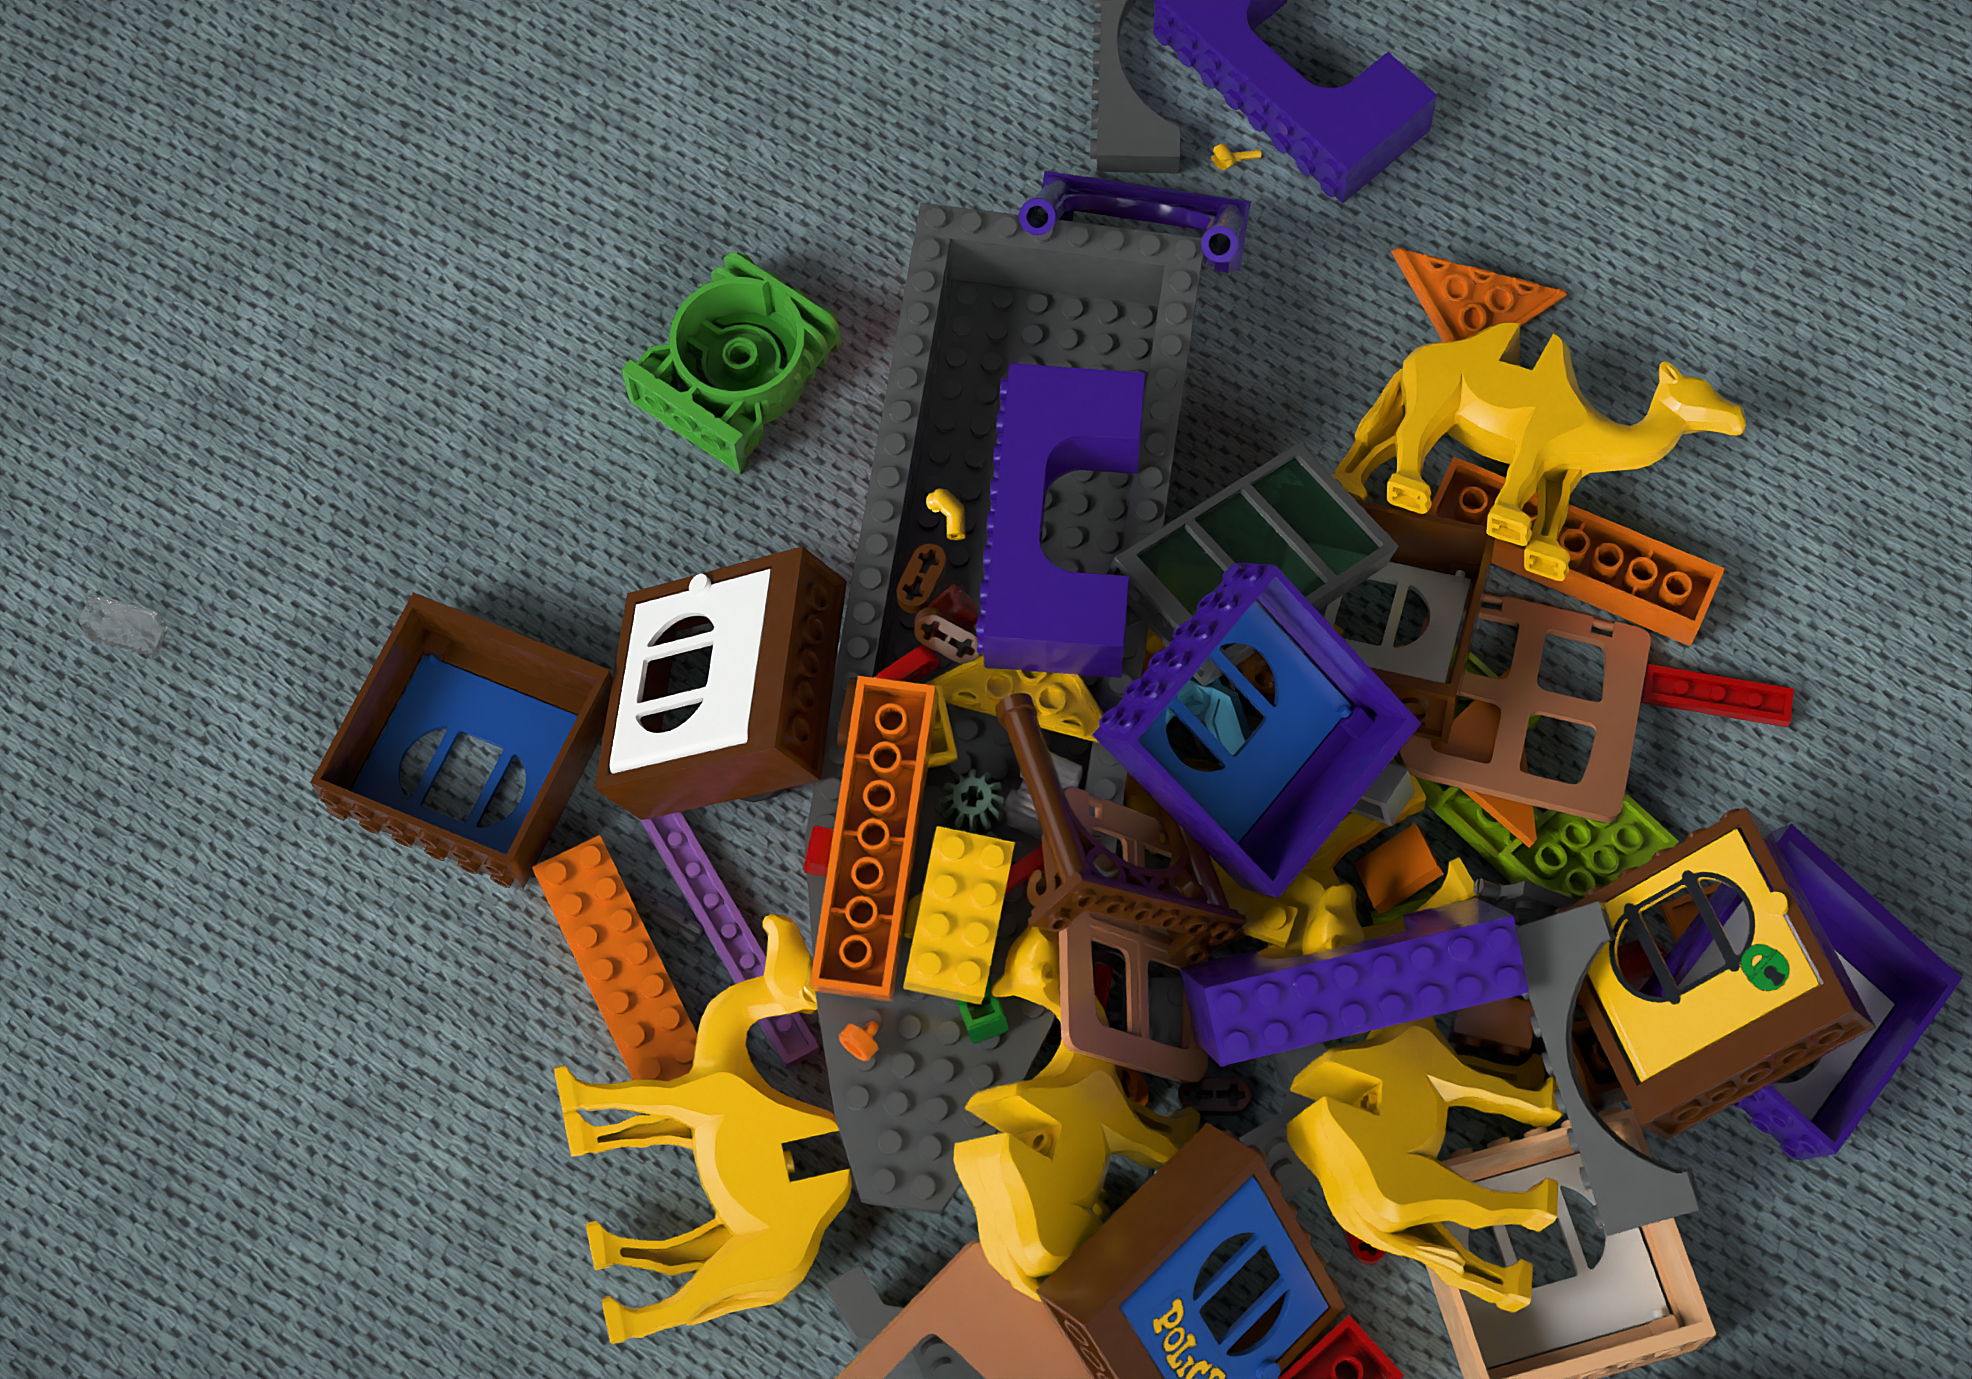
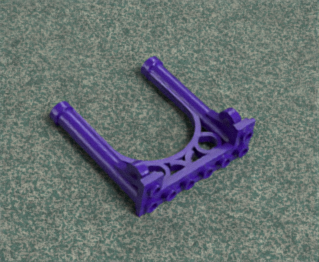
[1019,170,1251,273]

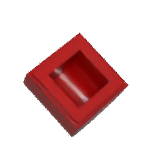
[803,825,834,876]

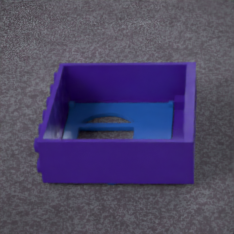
[1092,563,1421,898]

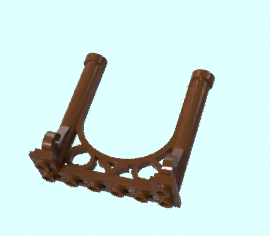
[995,693,1248,964]

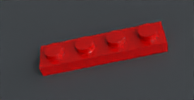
[1640,664,1794,727]

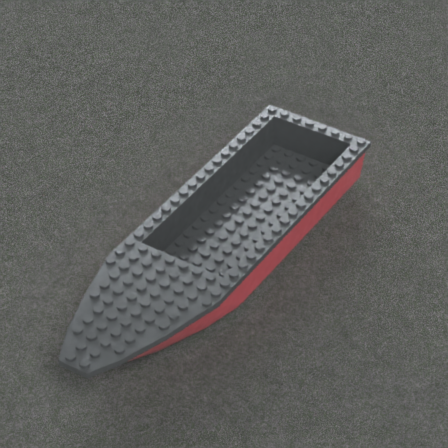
[804,202,1204,1215]

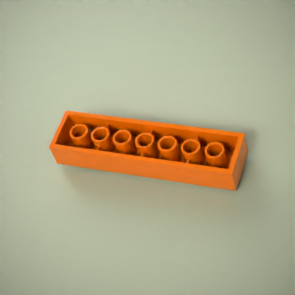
[1426,456,1725,646]
[810,676,939,1002]
[532,835,697,1115]

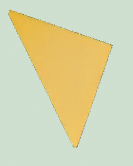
[924,654,1104,743]

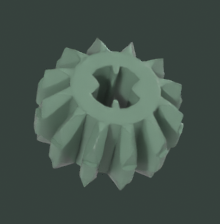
[940,768,1006,834]

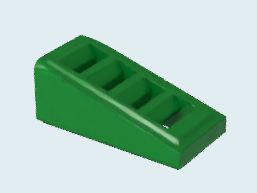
[956,975,1009,1043]

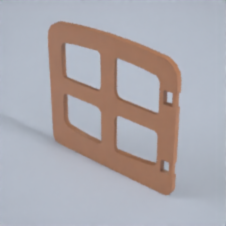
[1397,588,1651,823]
[1059,786,1208,1084]

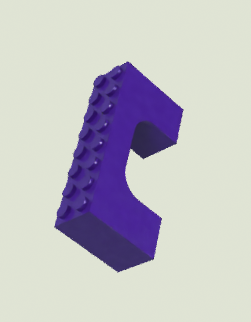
[1153,0,1437,204]
[976,363,1145,678]
[1180,898,1529,1066]

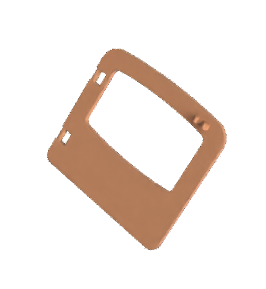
[835,1239,1092,1379]

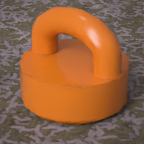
[839,1021,879,1061]

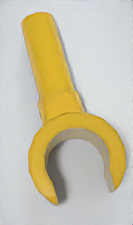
[1211,143,1261,170]

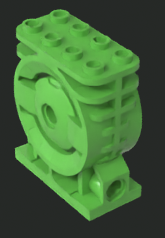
[621,252,842,475]

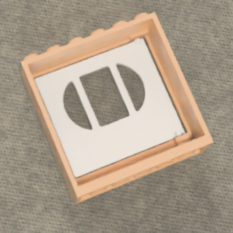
[1425,1106,1717,1379]

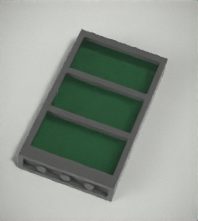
[1106,442,1399,687]

